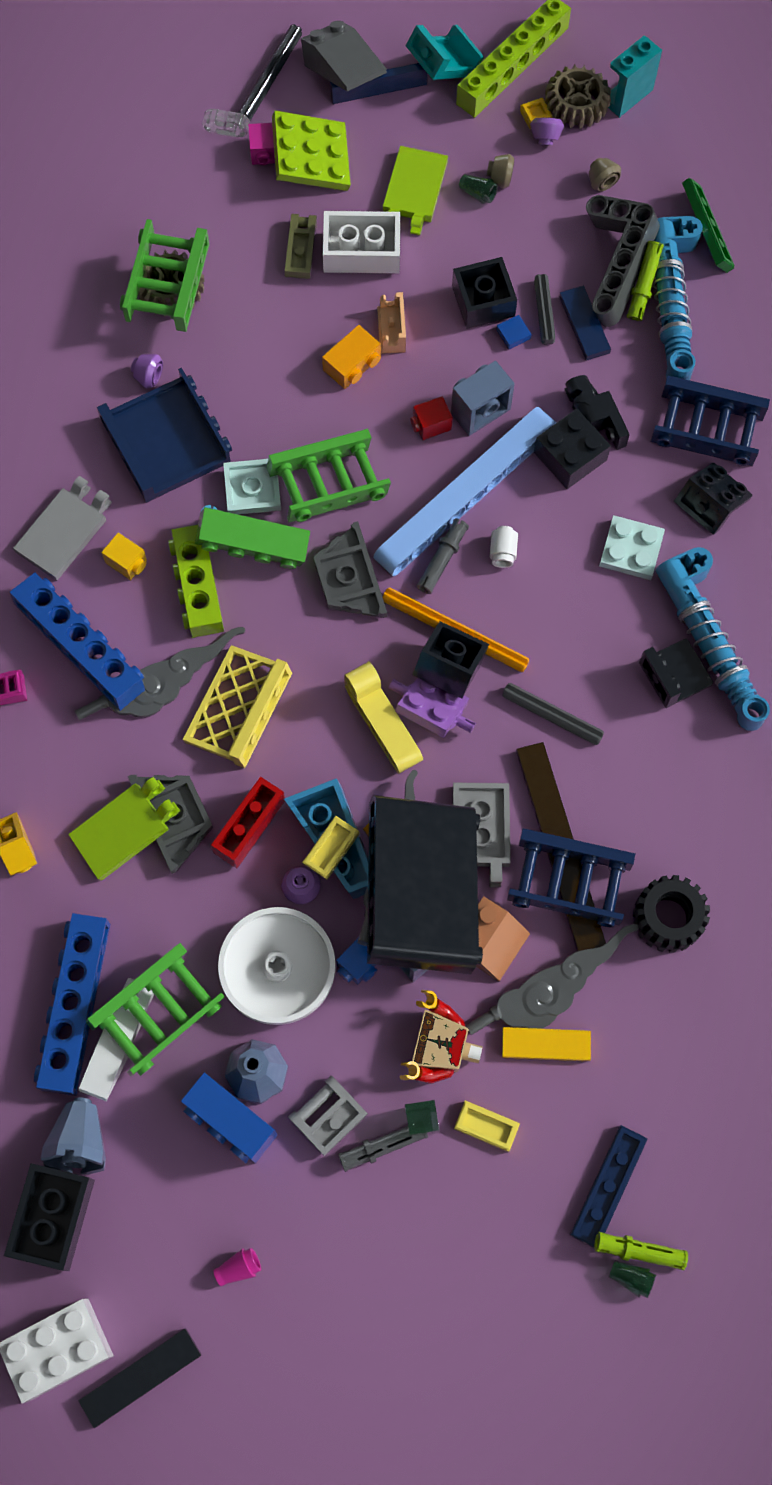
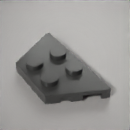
[313,521,387,618]
[128,775,213,874]

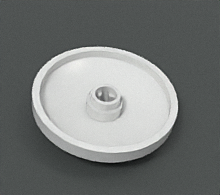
[218,907,335,1025]

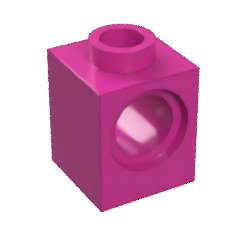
[248,123,275,165]

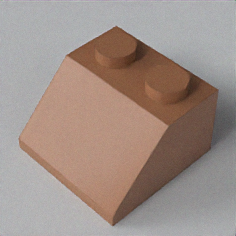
[476,896,530,982]

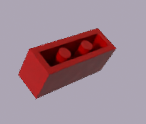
[211,776,285,869]

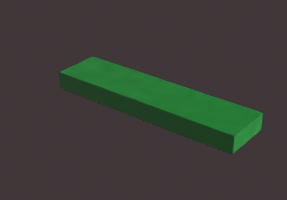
[682,178,735,273]

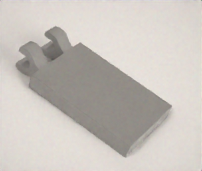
[13,476,112,580]
[453,782,510,887]

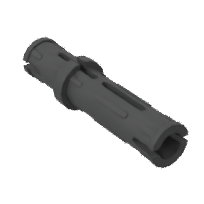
[416,518,469,594]
[338,1120,428,1172]

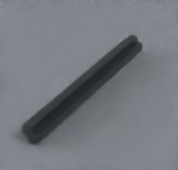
[238,24,302,123]

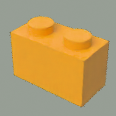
[322,325,381,389]

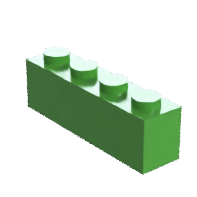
[195,507,310,569]

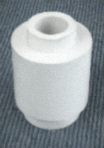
[490,526,518,568]

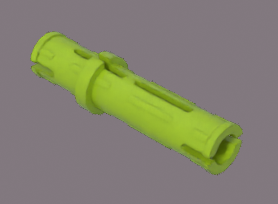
[627,241,664,321]
[594,1232,688,1271]

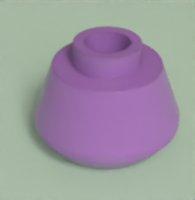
[530,118,564,145]
[131,354,163,389]
[281,866,320,904]

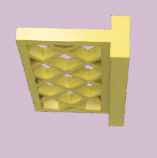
[183,645,292,768]

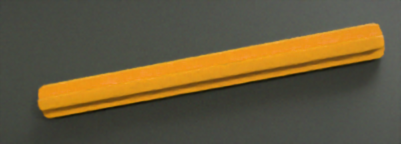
[382,587,529,672]

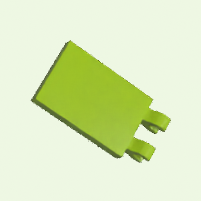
[383,146,448,236]
[69,777,180,880]

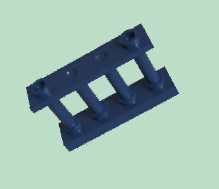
[651,375,770,466]
[507,828,636,928]

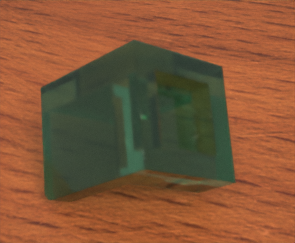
[404,1100,439,1136]

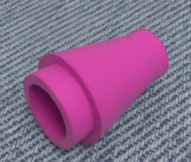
[213,1248,261,1286]

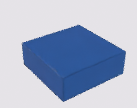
[496,315,532,349]

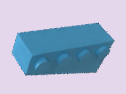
[284,778,368,899]

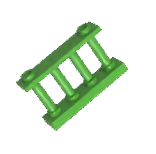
[120,219,209,332]
[266,429,391,523]
[85,943,225,1076]

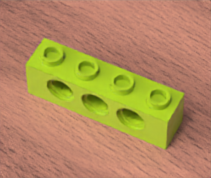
[168,525,224,638]

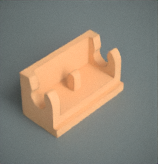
[377,292,406,354]

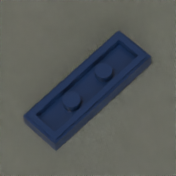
[559,285,611,361]

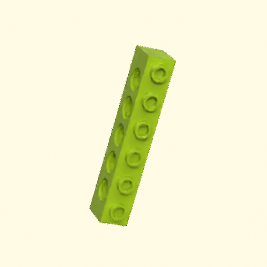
[456,0,571,118]

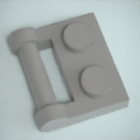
[288,1076,368,1157]

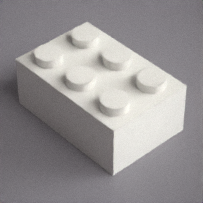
[323,211,400,273]
[0,1299,114,1404]

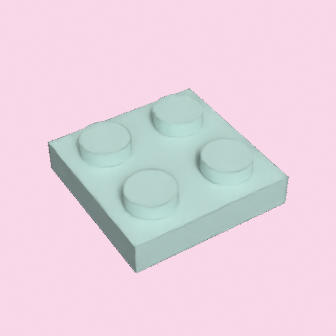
[223,459,281,514]
[599,515,665,580]

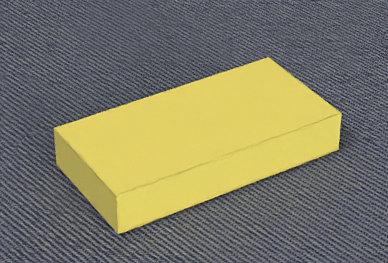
[302,816,360,880]
[454,1100,520,1152]

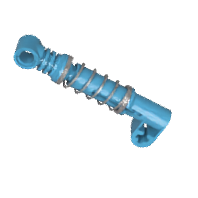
[653,216,703,380]
[655,547,770,731]

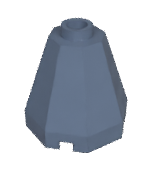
[225,1039,288,1104]
[41,1097,106,1174]

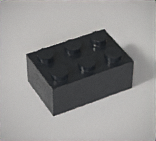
[4,1163,95,1271]

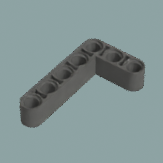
[586,195,660,327]

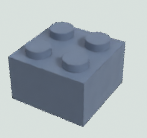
[451,360,515,436]

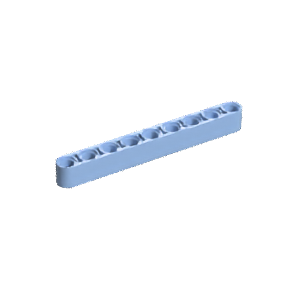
[373,407,556,576]

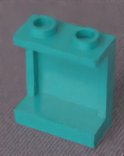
[405,25,484,80]
[608,36,662,118]

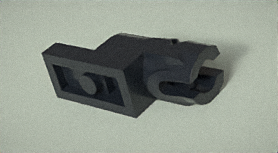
[564,375,630,450]

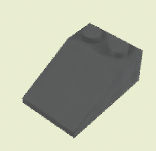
[301,21,387,91]

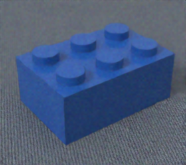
[181,1072,278,1164]

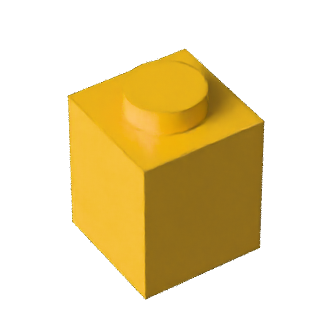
[101,532,147,580]

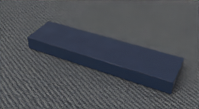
[330,63,428,104]
[570,1125,648,1248]

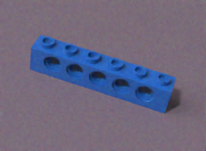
[10,572,145,711]
[34,913,111,1096]

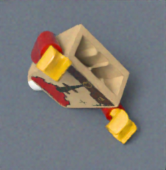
[400,990,483,1084]

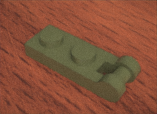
[285,214,317,279]

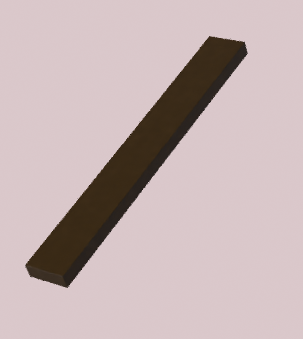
[516,742,606,951]

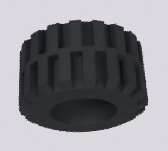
[633,875,710,953]

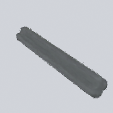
[502,683,604,745]

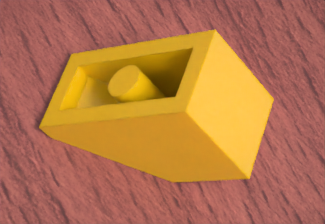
[0,812,37,876]

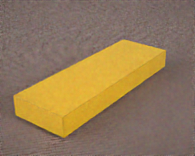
[502,1027,591,1062]

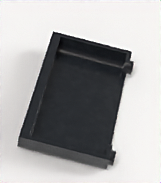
[367,795,483,974]

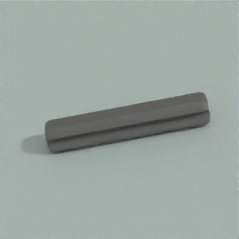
[534,274,556,345]

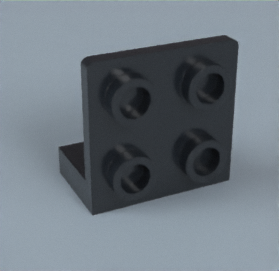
[674,463,753,535]
[639,638,713,708]

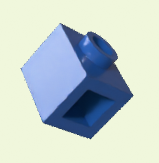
[336,937,378,985]

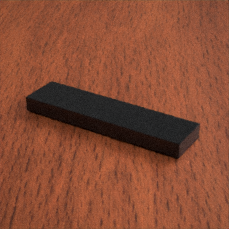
[78,1328,202,1428]

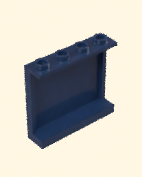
[97,367,232,503]

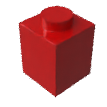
[410,396,453,440]

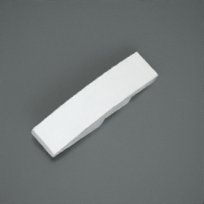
[79,978,154,1101]

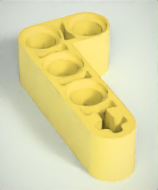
[344,661,423,774]

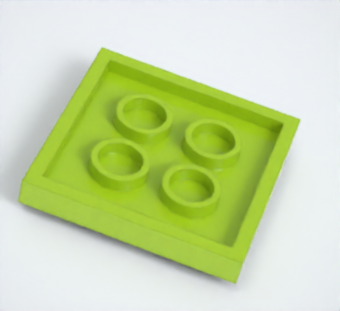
[272,111,351,191]

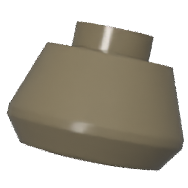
[486,154,515,189]
[589,158,621,191]

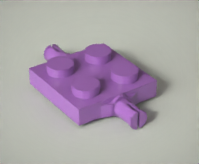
[388,678,476,738]

